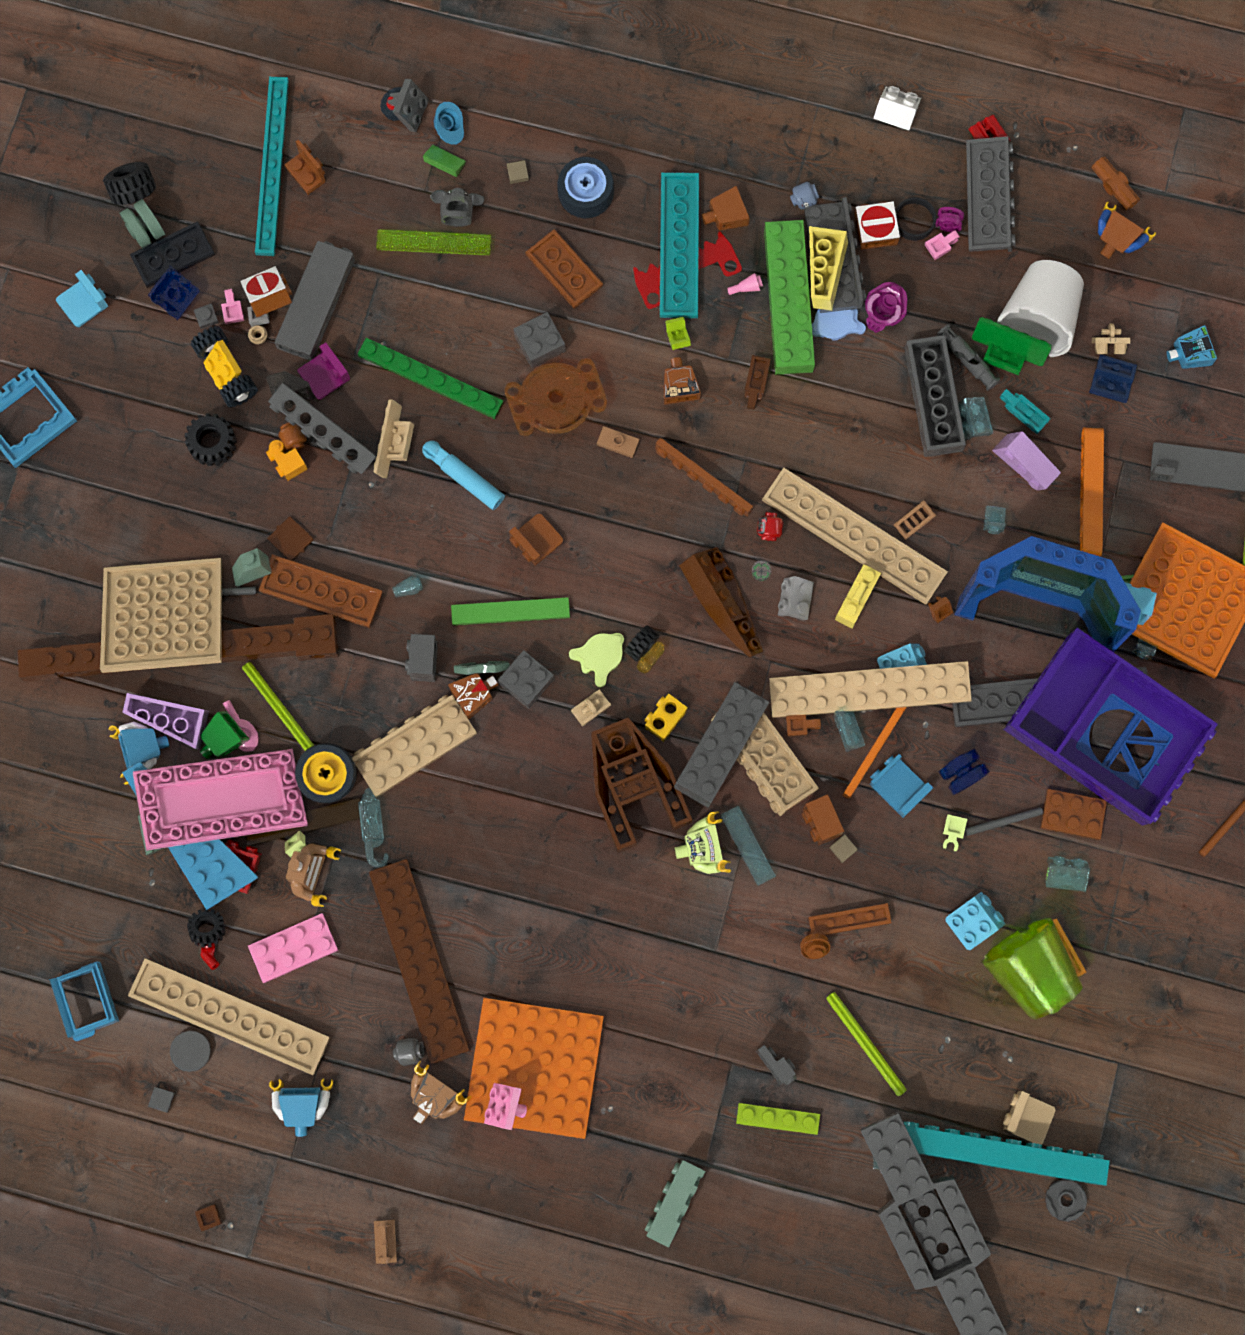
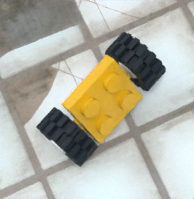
[190,326,258,407]

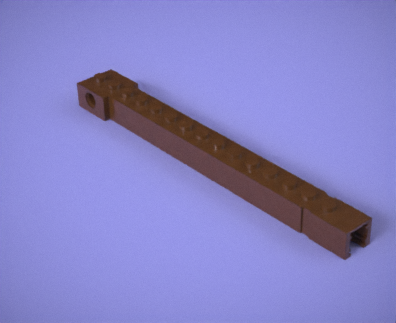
[18,614,339,682]

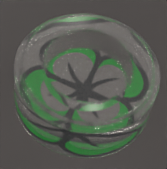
[752,561,771,581]

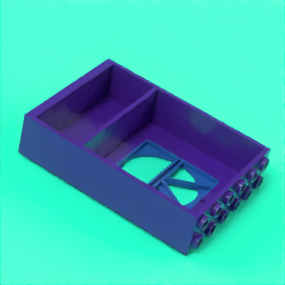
[1003,628,1218,826]

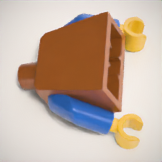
[1098,202,1156,259]

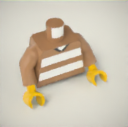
[286,844,341,907]

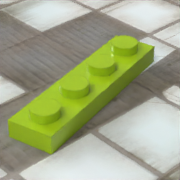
[736,1103,820,1135]

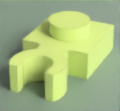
[943,814,967,851]

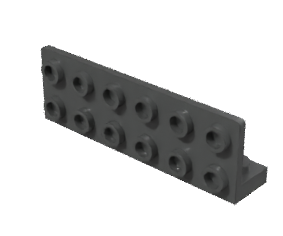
[1150,442,1245,492]

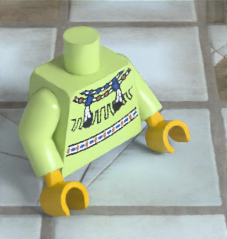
[674,811,731,874]

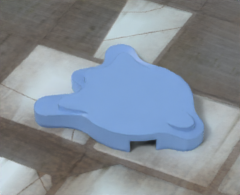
[812,309,866,340]

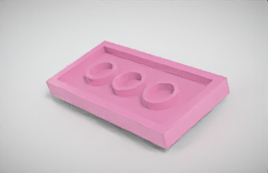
[248,913,339,983]

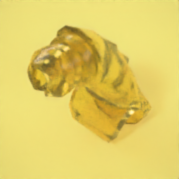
[637,642,664,674]

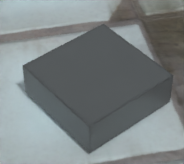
[148,1087,175,1113]

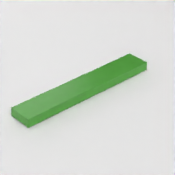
[451,598,570,626]

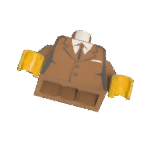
[411,1061,471,1125]

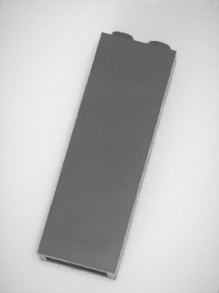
[274,241,355,361]

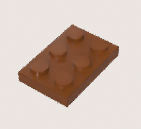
[1040,789,1107,840]

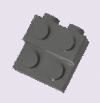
[756,1045,797,1085]

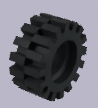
[624,625,660,662]
[187,908,226,948]

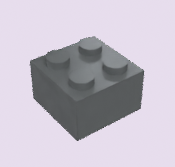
[513,312,566,368]
[405,634,438,682]
[498,650,555,709]

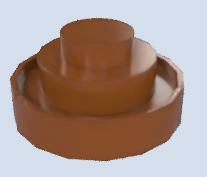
[800,933,830,959]

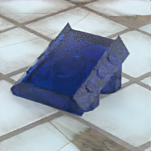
[148,265,200,320]

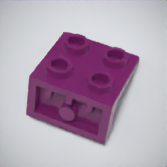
[297,342,350,400]

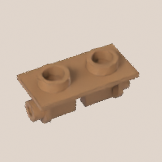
[374,1220,397,1264]

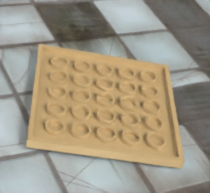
[100,558,222,673]

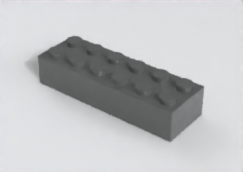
[904,335,966,457]
[674,682,769,808]

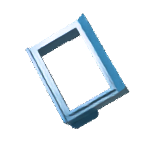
[49,961,119,1041]

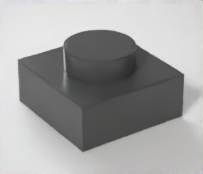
[194,304,219,329]

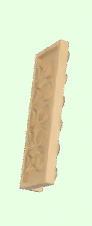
[352,695,477,798]
[711,713,819,816]

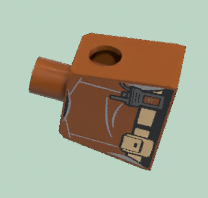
[664,357,701,405]

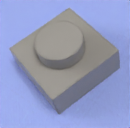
[247,306,270,327]

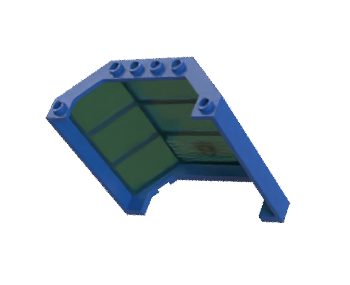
[954,536,1141,652]

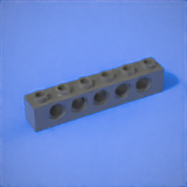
[268,382,376,474]

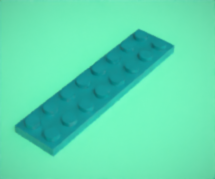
[660,173,699,318]

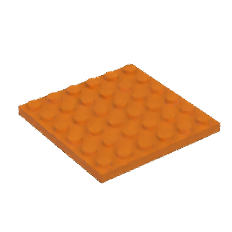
[1109,522,1245,679]
[464,998,604,1139]

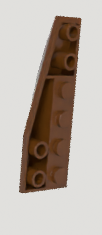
[679,547,764,658]

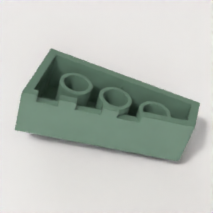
[645,1160,705,1247]

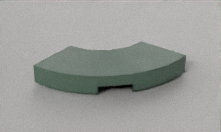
[454,661,510,675]

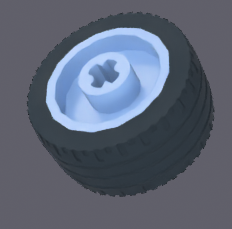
[557,157,614,219]

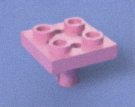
[484,1083,527,1130]

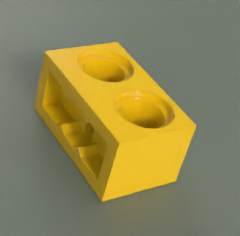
[644,694,688,742]

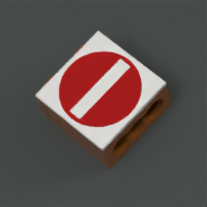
[854,201,900,250]
[240,266,292,318]

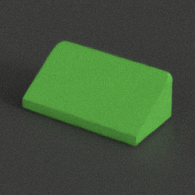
[423,145,466,177]

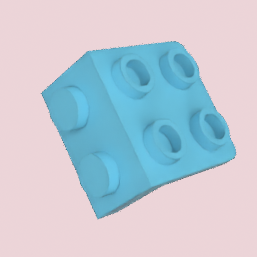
[56,270,108,327]
[877,643,928,669]
[946,892,1005,950]

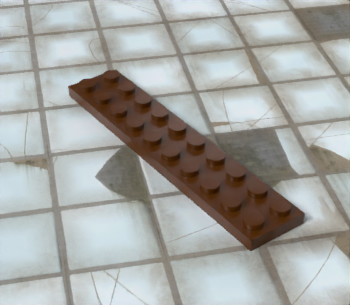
[369,859,470,1064]

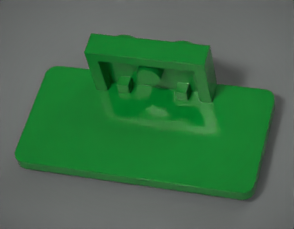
[972,317,1052,375]

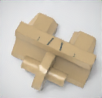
[1092,323,1130,354]
[571,689,611,727]

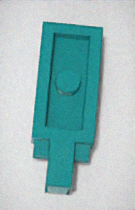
[999,389,1050,434]

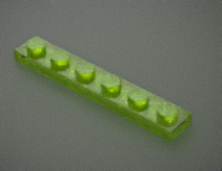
[376,229,491,255]

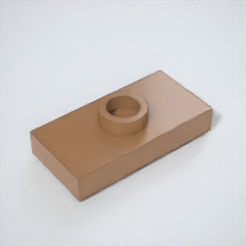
[597,426,640,458]

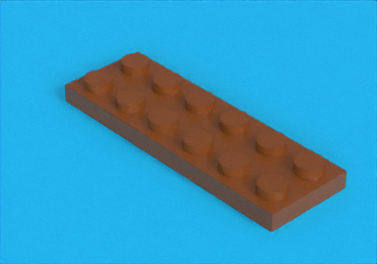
[259,554,383,628]

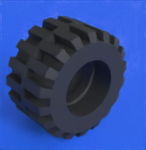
[103,162,156,205]
[184,413,237,466]

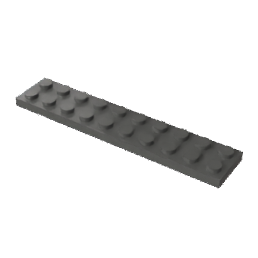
[952,667,1148,727]

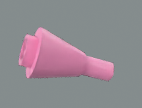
[727,273,763,295]

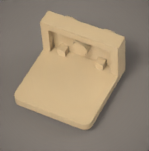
[1003,1091,1055,1145]

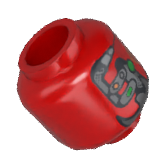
[757,512,783,541]

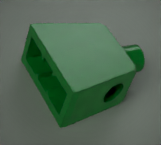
[200,711,250,759]

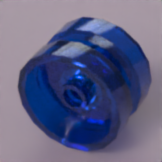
[938,748,990,795]

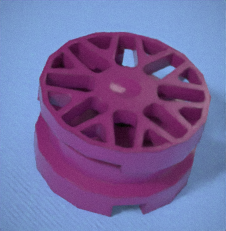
[935,207,964,232]

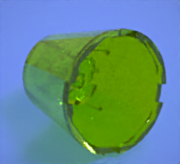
[981,918,1083,1019]

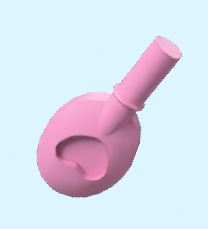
[223,700,259,752]

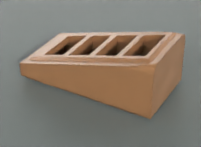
[894,501,936,540]

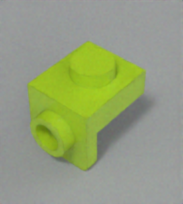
[665,317,691,350]

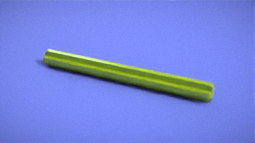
[242,662,314,751]
[826,992,907,1096]

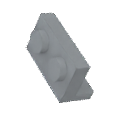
[778,576,814,621]

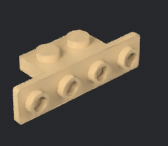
[374,400,414,478]

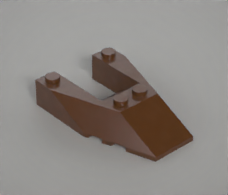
[591,718,692,853]

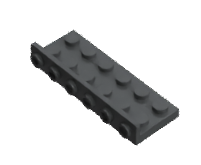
[966,136,1016,252]
[804,197,866,313]

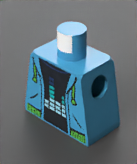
[1167,326,1217,369]

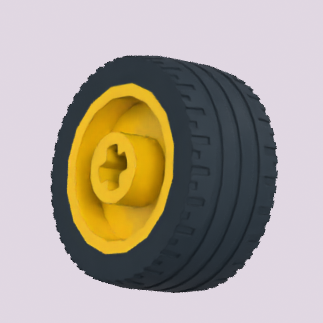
[295,743,357,803]

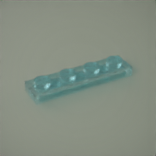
[720,806,776,886]

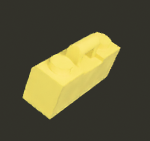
[835,565,881,628]

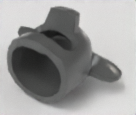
[430,188,485,227]

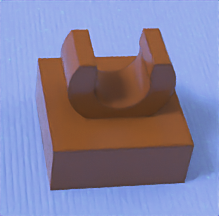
[928,596,953,623]

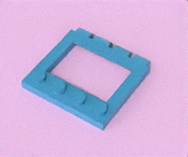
[0,367,77,468]

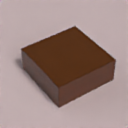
[195,1204,222,1232]

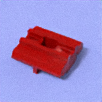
[968,115,1011,143]

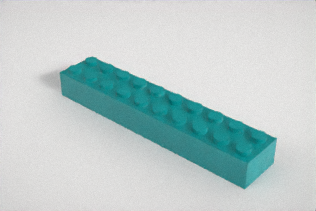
[904,1121,1110,1186]

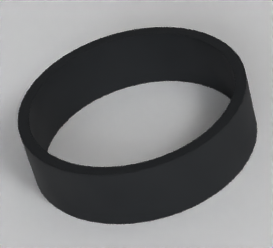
[896,197,936,241]

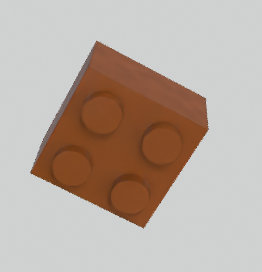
[801,794,844,846]

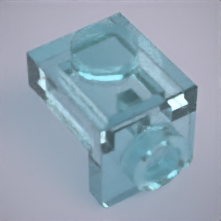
[983,506,1006,534]
[1133,638,1157,660]

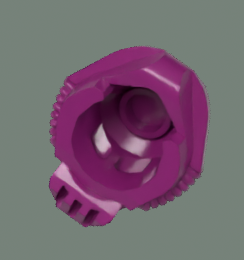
[865,282,908,333]

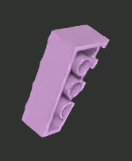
[123,693,209,750]

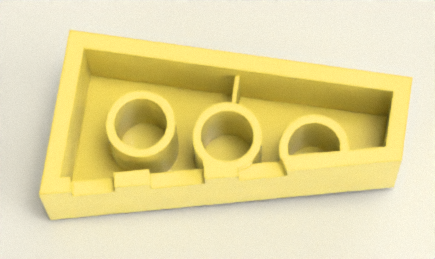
[809,226,848,311]

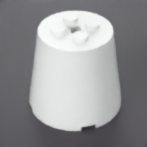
[997,260,1084,357]

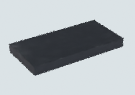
[130,221,215,288]

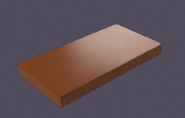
[525,229,603,309]

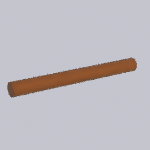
[1199,799,1245,857]

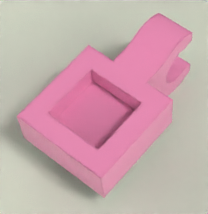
[925,230,960,260]
[221,289,245,324]

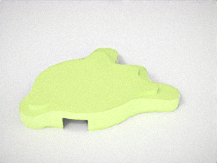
[569,633,624,688]

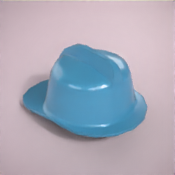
[433,102,464,144]

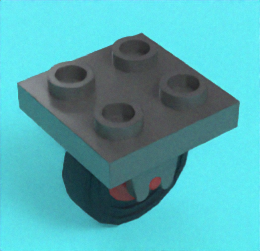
[380,79,429,132]

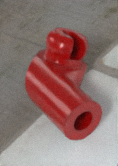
[201,943,219,970]

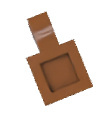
[786,715,821,737]

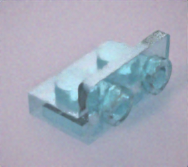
[958,397,993,440]
[833,709,865,752]

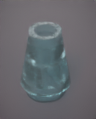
[392,575,423,598]

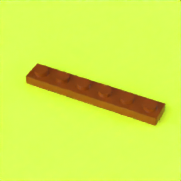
[655,438,753,517]

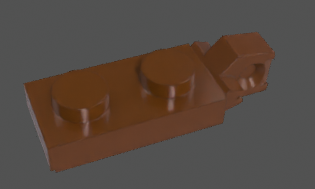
[744,355,771,410]

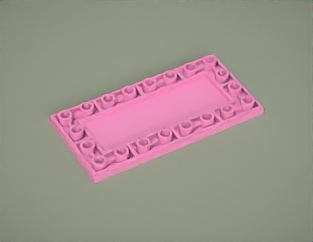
[133,749,308,851]

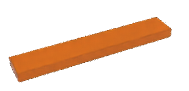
[842,707,906,799]

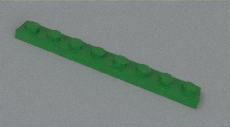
[358,338,504,419]

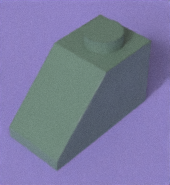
[232,548,272,587]

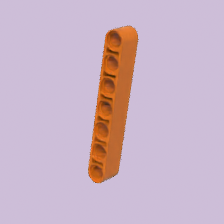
[1080,427,1104,557]

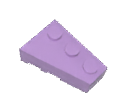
[992,431,1061,490]

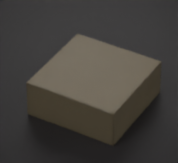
[507,160,529,184]
[829,835,858,863]

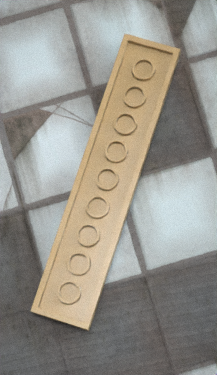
[762,468,948,605]
[769,661,972,718]
[128,958,331,1075]

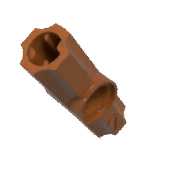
[1091,157,1140,210]

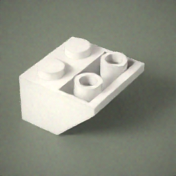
[874,86,921,130]

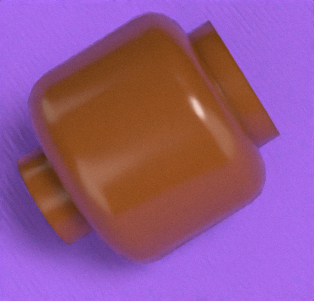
[278,422,307,451]

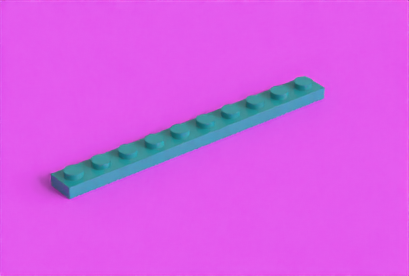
[255,77,289,256]

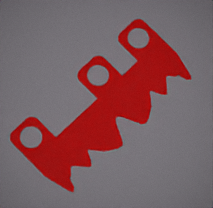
[633,231,742,309]

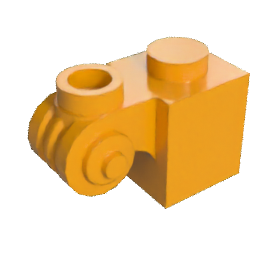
[266,440,307,481]

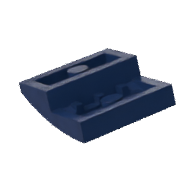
[1089,354,1137,403]

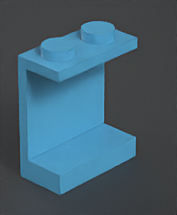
[869,754,933,818]

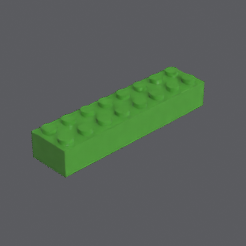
[764,220,815,375]

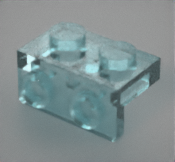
[1045,856,1090,892]

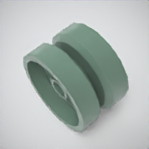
[119,199,165,249]

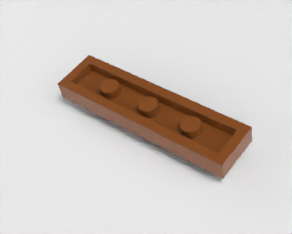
[808,903,891,935]

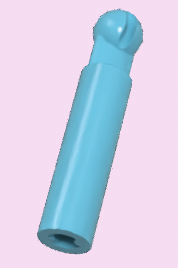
[422,441,505,510]

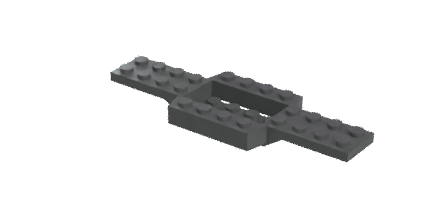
[860,1112,1008,1335]

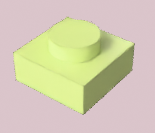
[285,831,306,857]

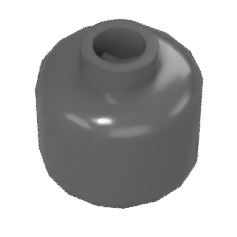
[393,1037,425,1066]

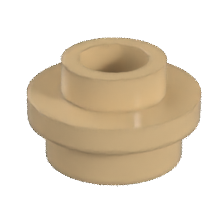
[248,325,268,344]

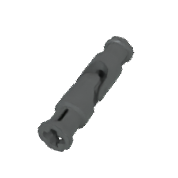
[937,324,1001,391]

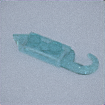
[358,788,388,868]

